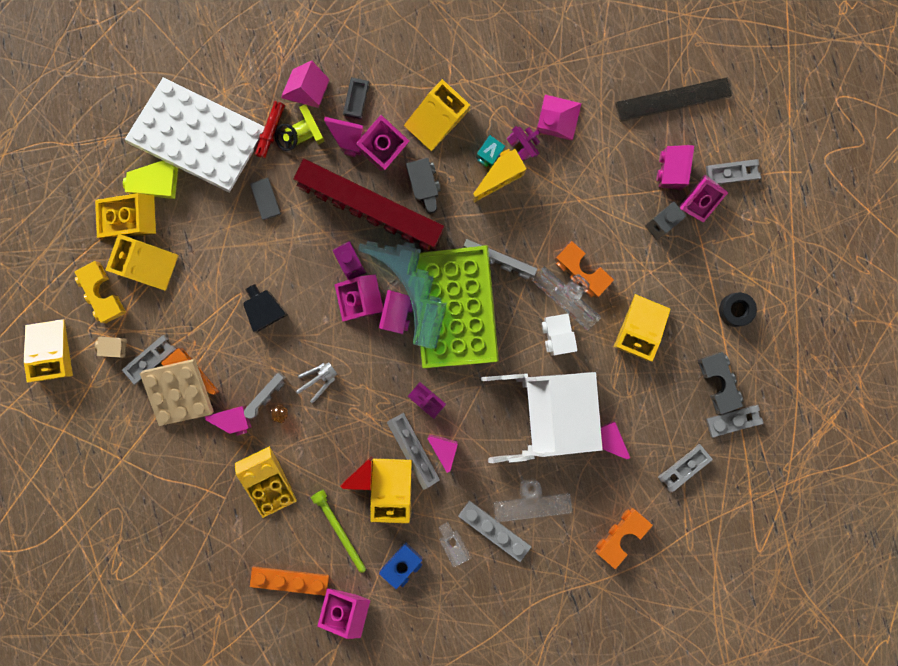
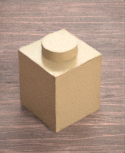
[95,337,127,358]

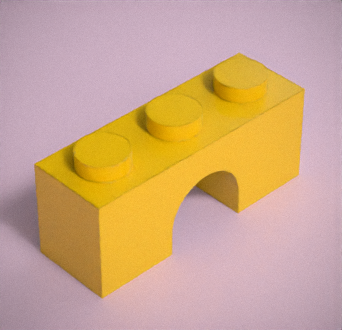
[74,261,126,323]

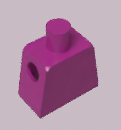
[332,241,366,280]

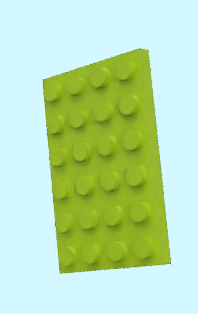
[412,245,499,368]

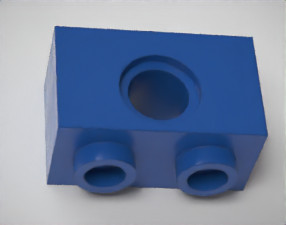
[379,542,423,589]

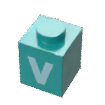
[476,135,505,168]

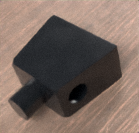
[243,284,288,333]

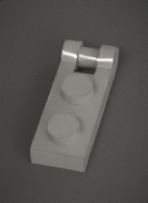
[706,159,761,184]
[122,335,176,385]
[244,373,286,418]
[706,405,764,438]
[658,444,713,493]

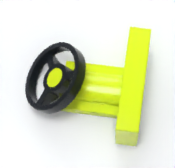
[275,104,325,151]

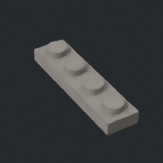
[463,239,537,279]
[387,413,440,490]
[458,500,531,562]

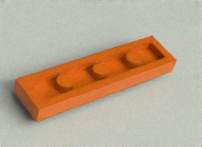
[250,566,329,596]

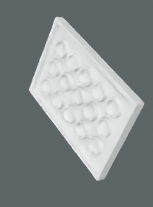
[125,78,264,193]

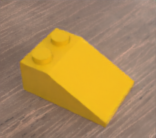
[472,149,526,203]
[95,193,156,238]

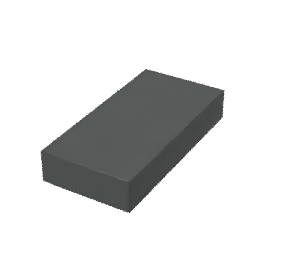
[343,77,370,119]
[250,178,281,220]

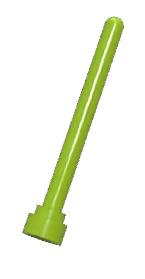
[310,489,366,573]

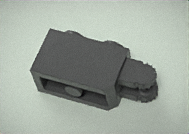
[406,158,441,214]

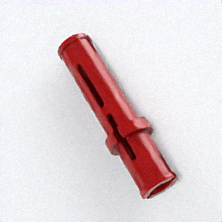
[254,101,285,159]

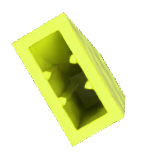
[123,160,178,199]

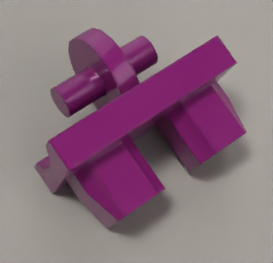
[507,126,540,161]
[407,382,446,419]

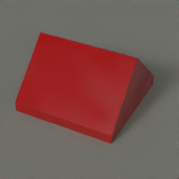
[340,456,374,490]

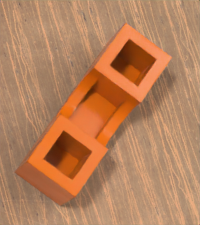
[554,241,614,298]
[595,508,653,569]

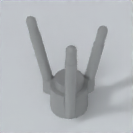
[296,362,338,403]

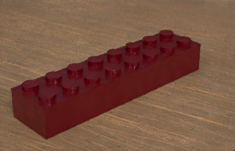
[293,158,444,252]

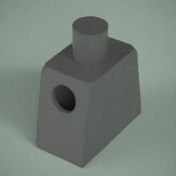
[645,202,686,240]

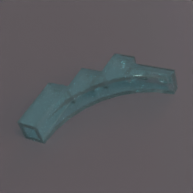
[358,241,447,349]

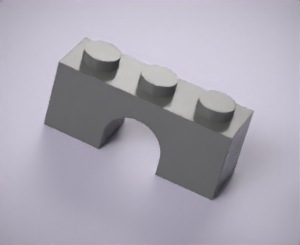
[697,352,743,414]

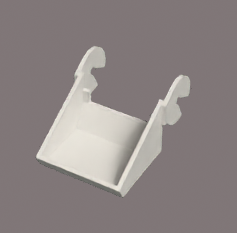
[481,372,603,463]

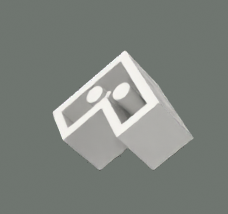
[542,314,577,356]

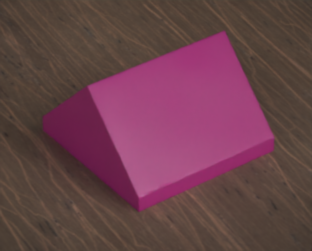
[281,61,329,108]
[680,175,728,223]
[428,434,458,473]

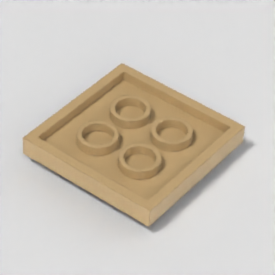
[140,359,214,426]

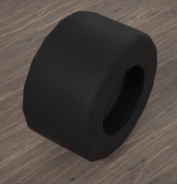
[719,292,757,327]

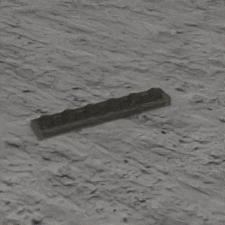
[616,77,732,122]

